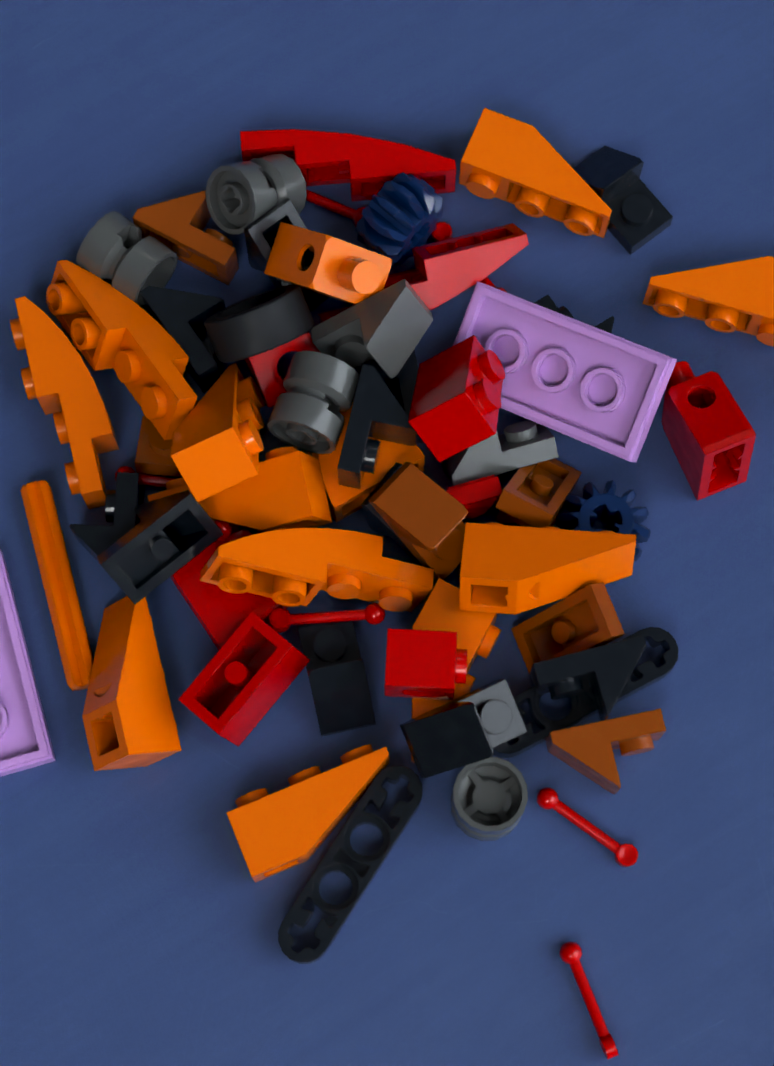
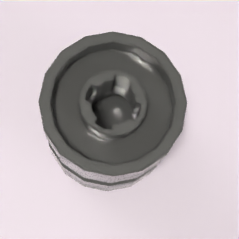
[205,154,307,234]
[76,211,178,308]
[267,351,360,454]
[451,757,528,841]

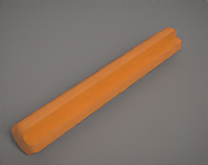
[20,480,94,691]

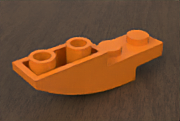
[46,260,198,441]
[10,296,119,509]
[200,528,434,612]

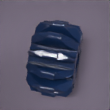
[356,173,443,266]
[556,480,651,561]

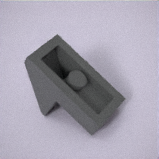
[311,278,433,379]
[441,421,559,486]

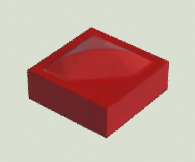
[446,475,502,519]

